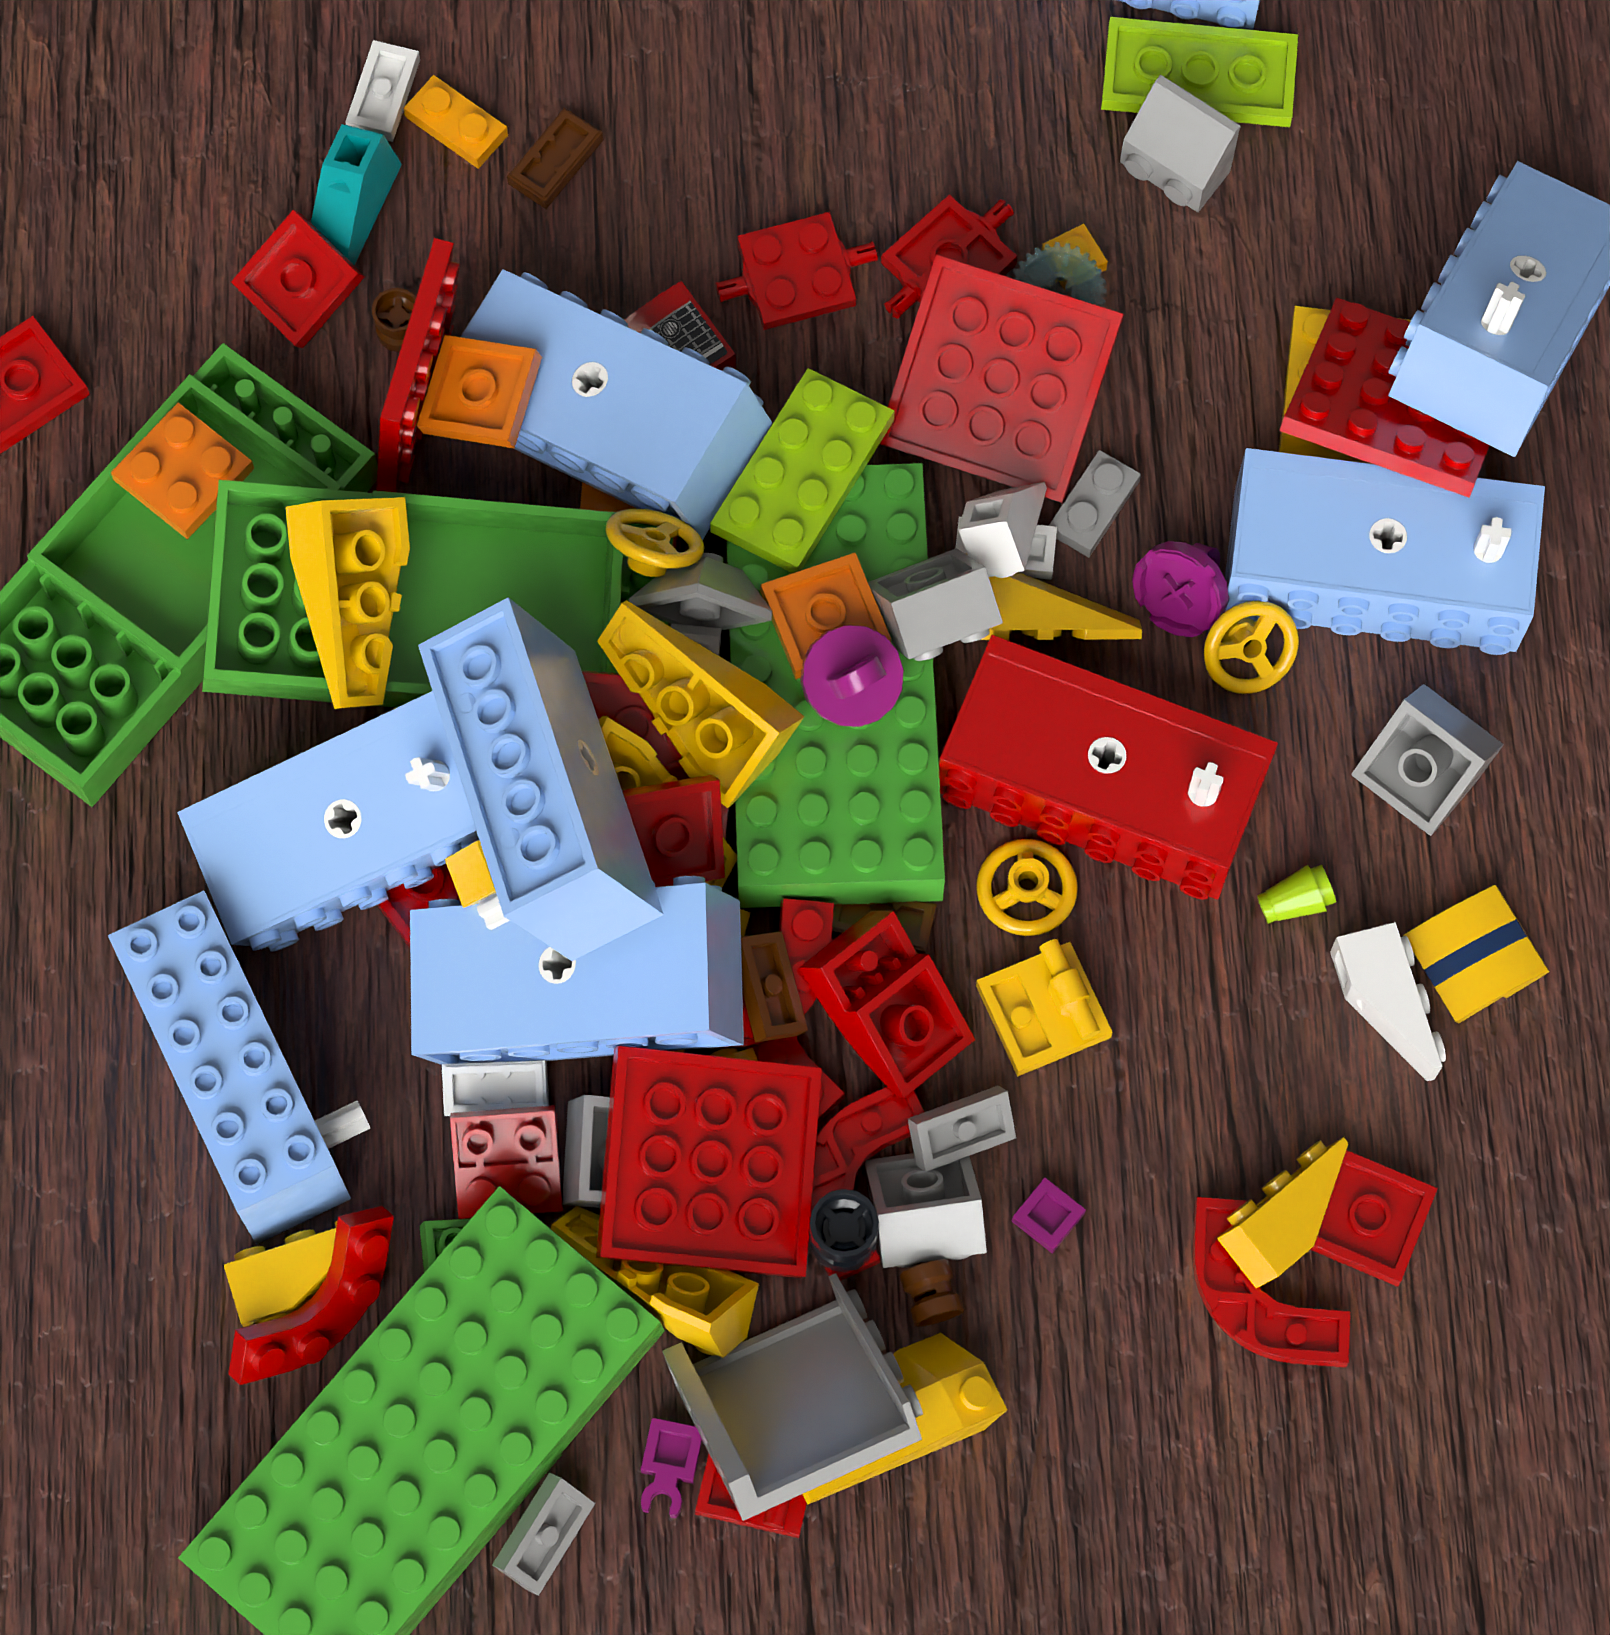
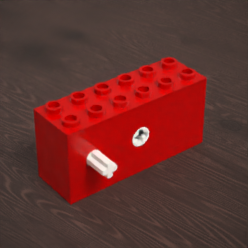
[939,635,1278,900]

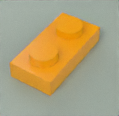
[403,75,508,169]

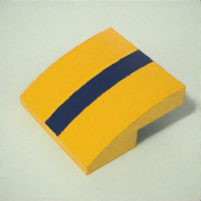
[1403,885,1550,1023]

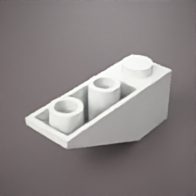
[958,482,1047,578]
[1330,922,1446,1081]

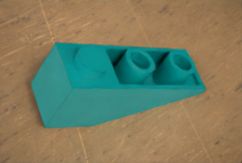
[311,124,402,265]

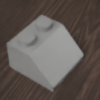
[1120,75,1240,212]
[868,548,1003,661]
[1351,684,1504,836]
[562,1095,610,1208]
[865,1153,987,1268]

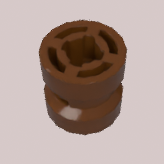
[372,287,416,352]
[899,1259,965,1327]

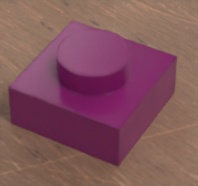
[1012,1178,1086,1254]

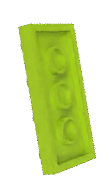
[1101,17,1298,127]
[710,368,895,573]

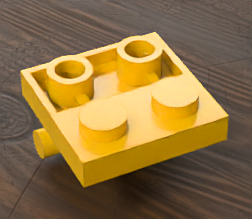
[976,939,1113,1077]

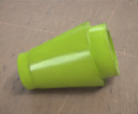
[1257,864,1336,923]

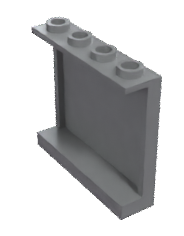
[662,1273,923,1521]

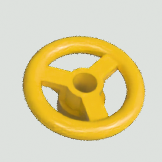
[605,509,704,577]
[1204,600,1299,694]
[976,839,1077,936]

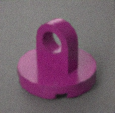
[1132,541,1229,637]
[800,625,903,727]

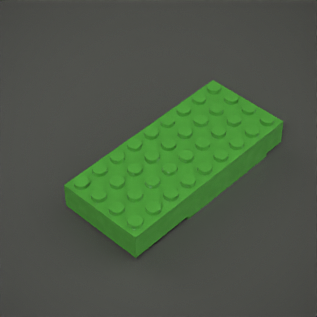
[0,343,378,807]
[727,463,945,908]
[202,480,673,708]
[178,1186,665,1635]

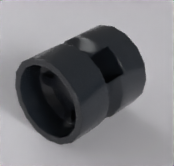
[809,1189,879,1272]

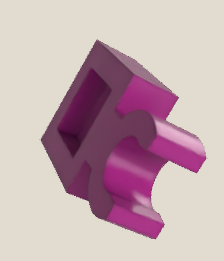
[641,1418,703,1519]

